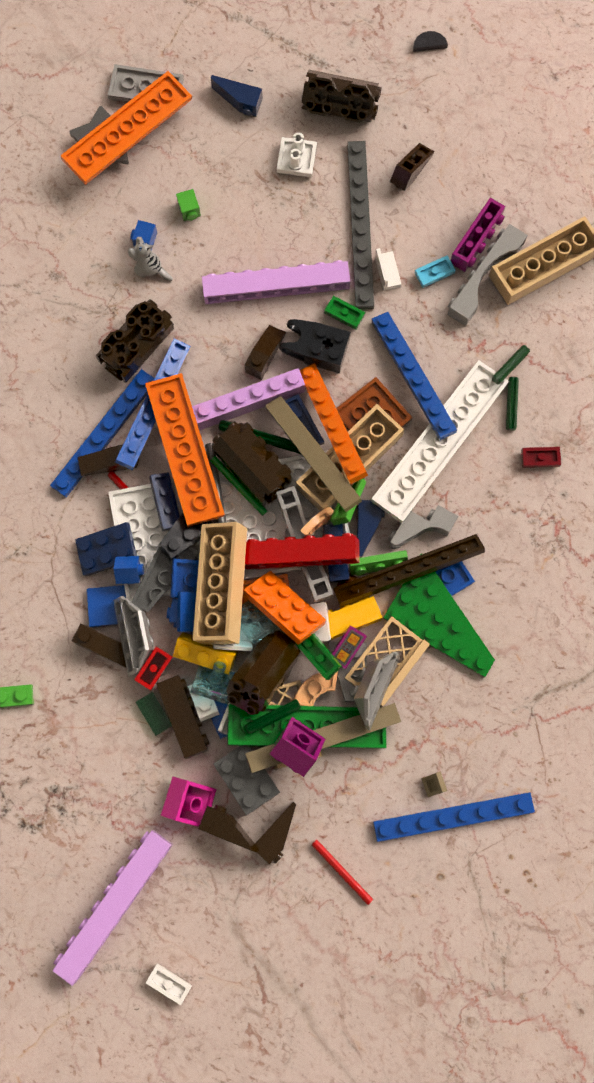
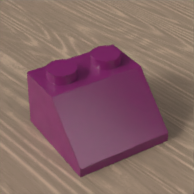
[270,717,325,777]

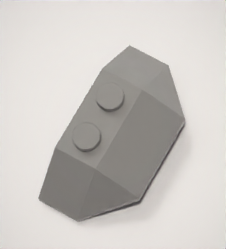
[113,596,154,677]
[352,652,400,731]

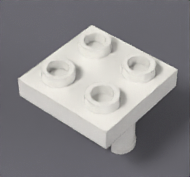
[277,133,317,177]

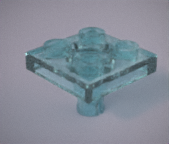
[240,600,278,644]
[190,661,236,705]

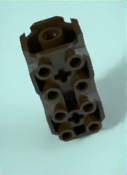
[302,70,382,123]
[96,299,174,383]
[212,421,292,507]
[226,631,301,715]

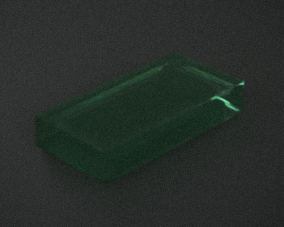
[136,692,172,736]

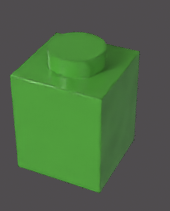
[176,189,201,221]

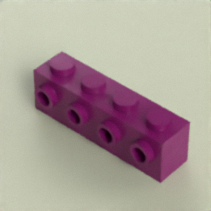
[450,197,506,272]

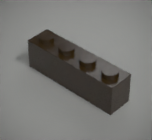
[156,675,210,759]

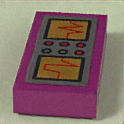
[331,625,367,669]

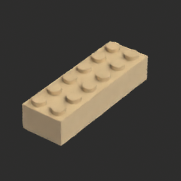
[489,216,594,305]
[296,404,404,511]
[193,522,247,645]

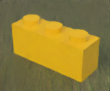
[327,596,383,642]
[172,632,238,675]

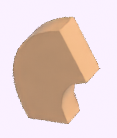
[300,507,334,536]
[293,671,338,706]

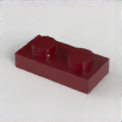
[521,447,561,468]

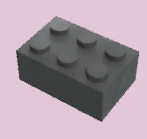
[213,746,280,815]

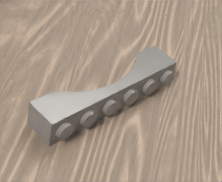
[447,224,528,326]
[276,486,334,604]

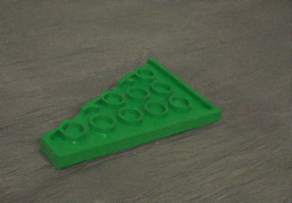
[383,554,495,677]

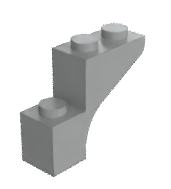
[388,505,458,549]

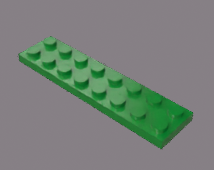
[227,704,387,749]

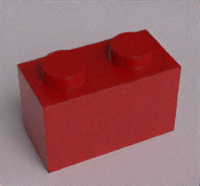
[134,646,173,690]

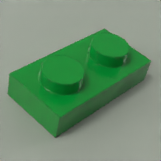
[324,296,365,330]

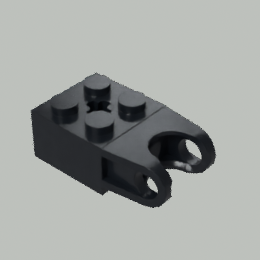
[279,319,351,373]

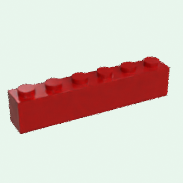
[245,533,360,570]

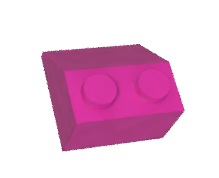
[161,776,217,827]

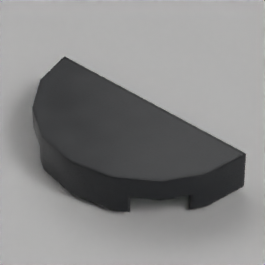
[413,31,448,52]

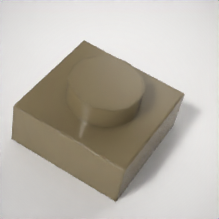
[421,771,447,797]

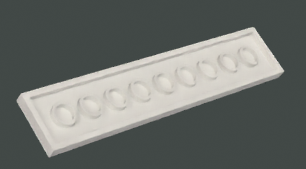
[371,360,509,523]

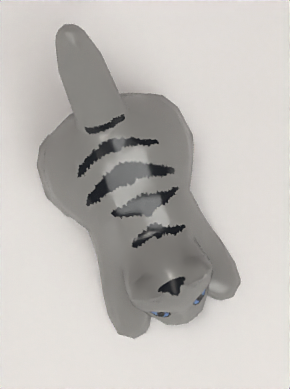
[128,237,173,281]

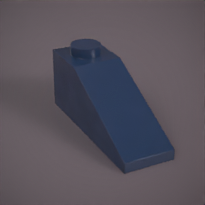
[211,75,263,116]
[357,500,385,558]

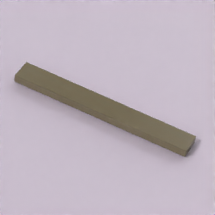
[265,395,362,512]
[245,703,401,773]

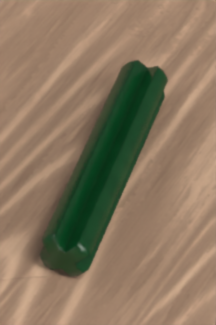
[492,345,530,385]
[506,377,519,431]
[245,699,301,735]

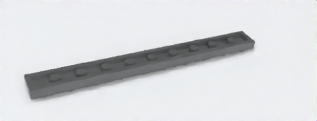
[348,141,374,309]

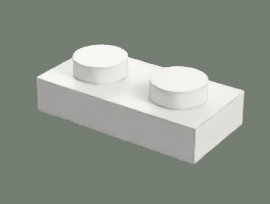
[188,679,220,722]
[146,963,192,1005]

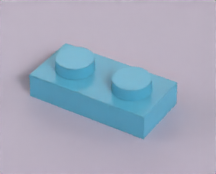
[414,255,456,288]

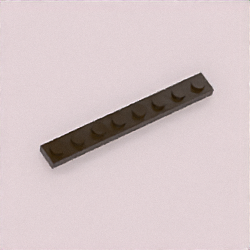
[333,534,485,607]

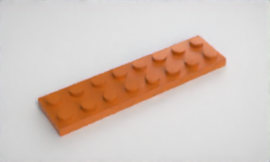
[61,71,192,185]
[145,373,225,527]

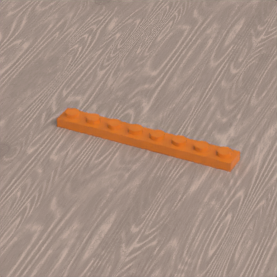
[300,363,368,484]

